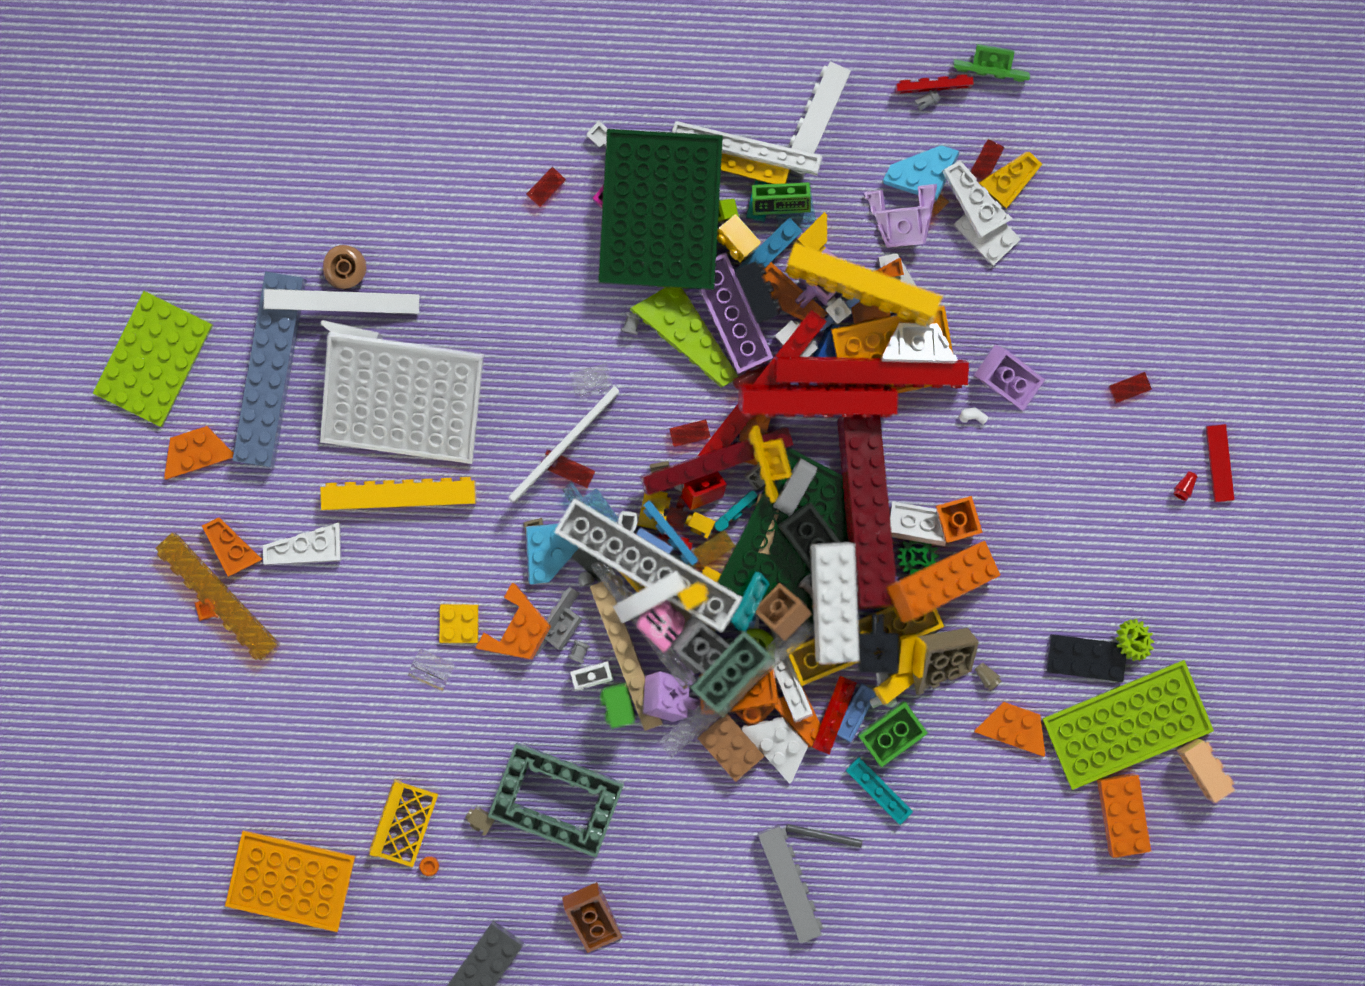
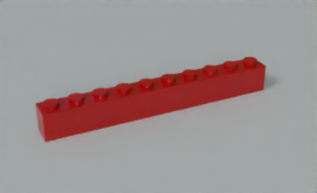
[774,356,969,389]

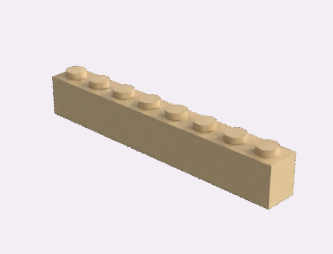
[590,580,663,731]

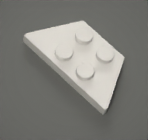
[882,323,957,363]
[742,717,808,784]

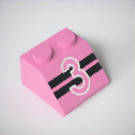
[637,599,685,652]

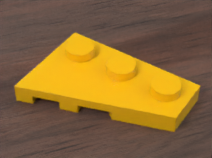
[979,151,1042,208]

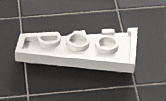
[942,161,1012,238]
[263,522,341,565]

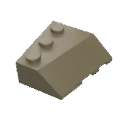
[912,628,979,696]

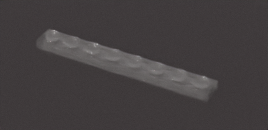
[591,560,696,690]

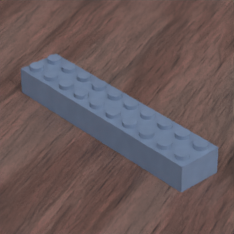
[232,271,307,468]

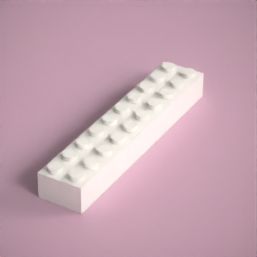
[554,499,742,632]

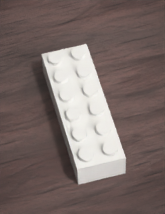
[811,542,859,664]

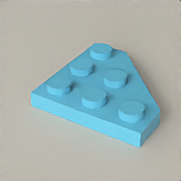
[883,145,959,201]
[526,524,579,584]

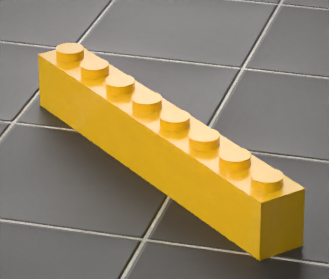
[320,477,477,510]

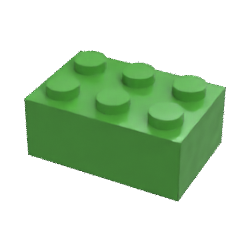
[600,682,636,728]
[857,701,928,768]

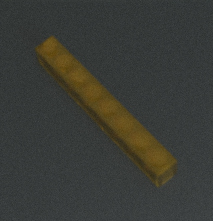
[155,532,280,661]

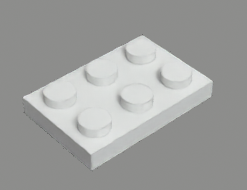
[953,214,1021,266]
[890,502,946,546]

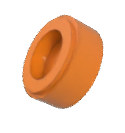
[742,707,762,724]
[419,856,439,876]

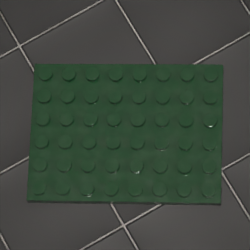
[598,129,723,290]
[717,447,889,634]

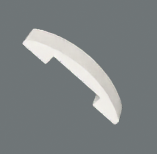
[613,571,687,623]

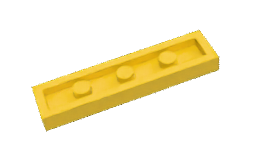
[721,153,790,184]

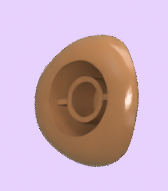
[323,245,367,289]

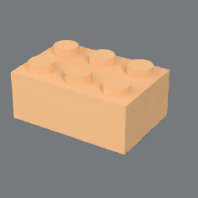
[1176,739,1235,803]

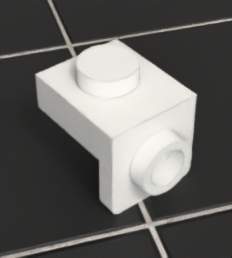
[825,297,851,324]

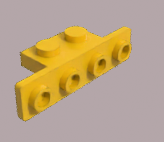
[749,425,792,503]

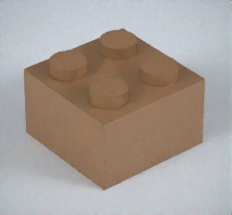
[755,583,812,641]

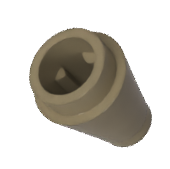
[974,662,1002,691]

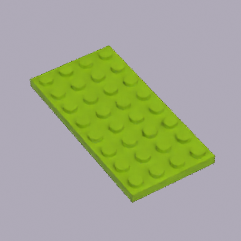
[1042,660,1214,790]

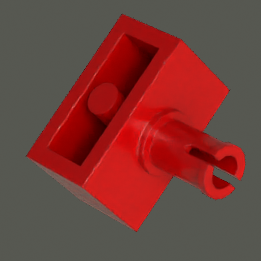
[681,472,727,511]

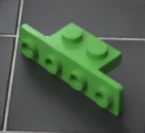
[953,44,1030,82]

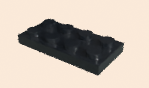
[1046,634,1126,682]

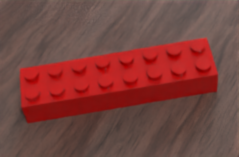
[738,384,898,418]

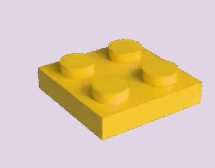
[439,604,479,643]

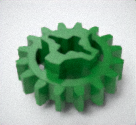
[897,540,939,575]

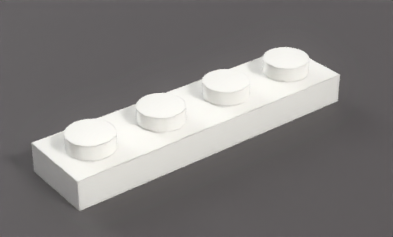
[773,645,813,723]

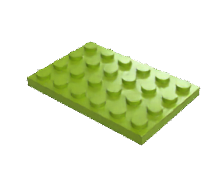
[93,291,213,427]

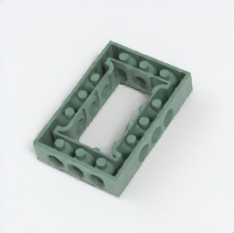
[488,742,624,858]

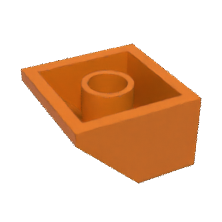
[935,496,983,543]

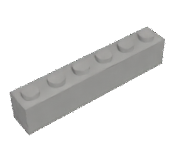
[758,825,823,943]

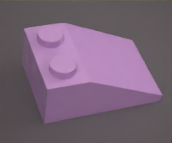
[973,344,1045,411]

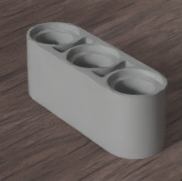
[773,458,817,516]

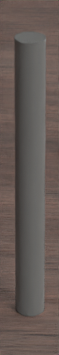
[786,824,863,848]

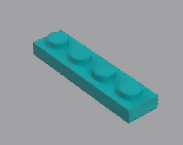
[845,756,913,825]

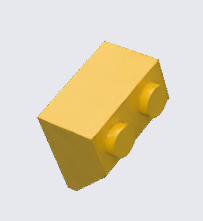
[717,214,761,263]

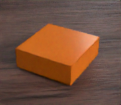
[194,597,218,621]

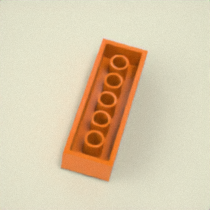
[887,540,1001,622]

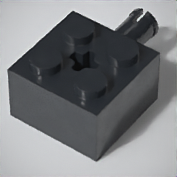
[857,614,898,673]

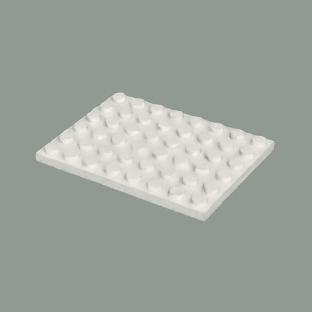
[320,332,484,464]

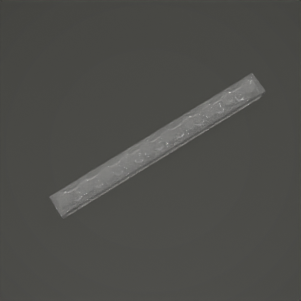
[658,618,814,757]

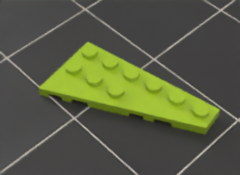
[629,287,738,388]

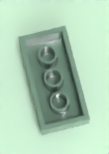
[691,631,776,718]

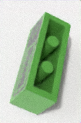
[752,182,811,215]

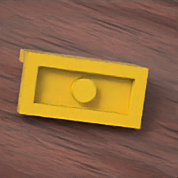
[897,634,926,678]

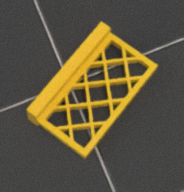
[369,779,438,867]

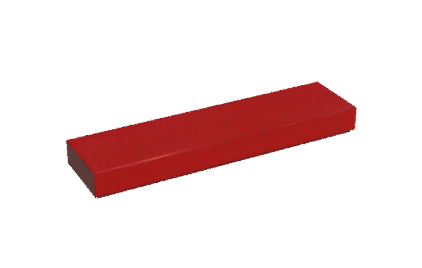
[1206,424,1235,502]

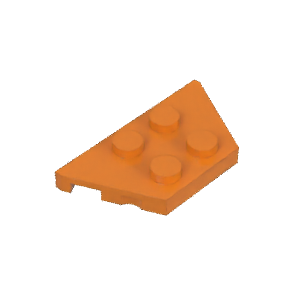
[164,426,234,480]
[974,702,1045,757]

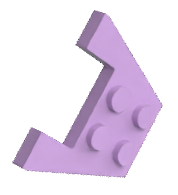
[864,184,937,248]

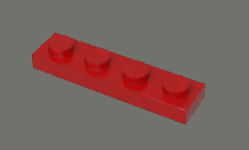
[895,75,974,95]
[812,676,857,755]

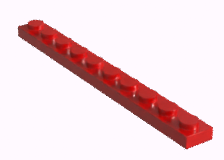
[697,309,827,456]

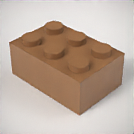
[697,713,765,782]

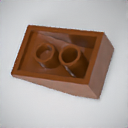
[562,882,623,953]

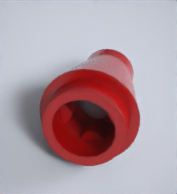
[1173,471,1198,501]

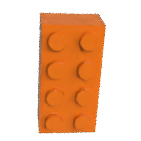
[1097,773,1151,858]

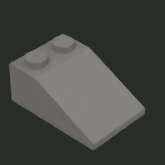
[670,615,730,674]

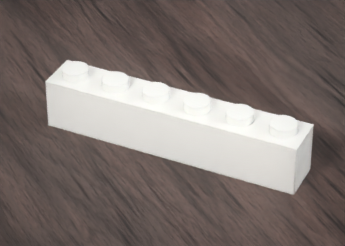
[789,61,851,178]

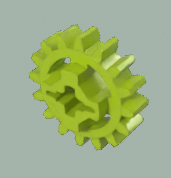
[1115,619,1154,661]

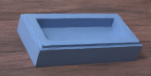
[636,528,673,555]

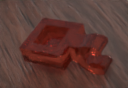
[666,496,688,531]

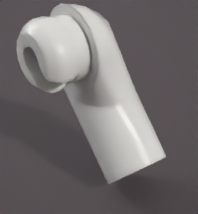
[959,407,989,425]

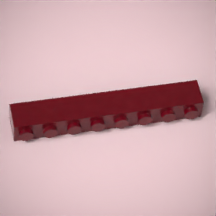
[639,426,794,496]

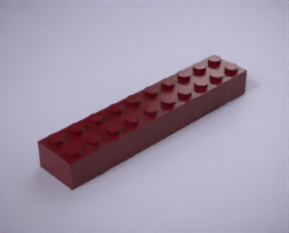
[837,414,896,610]

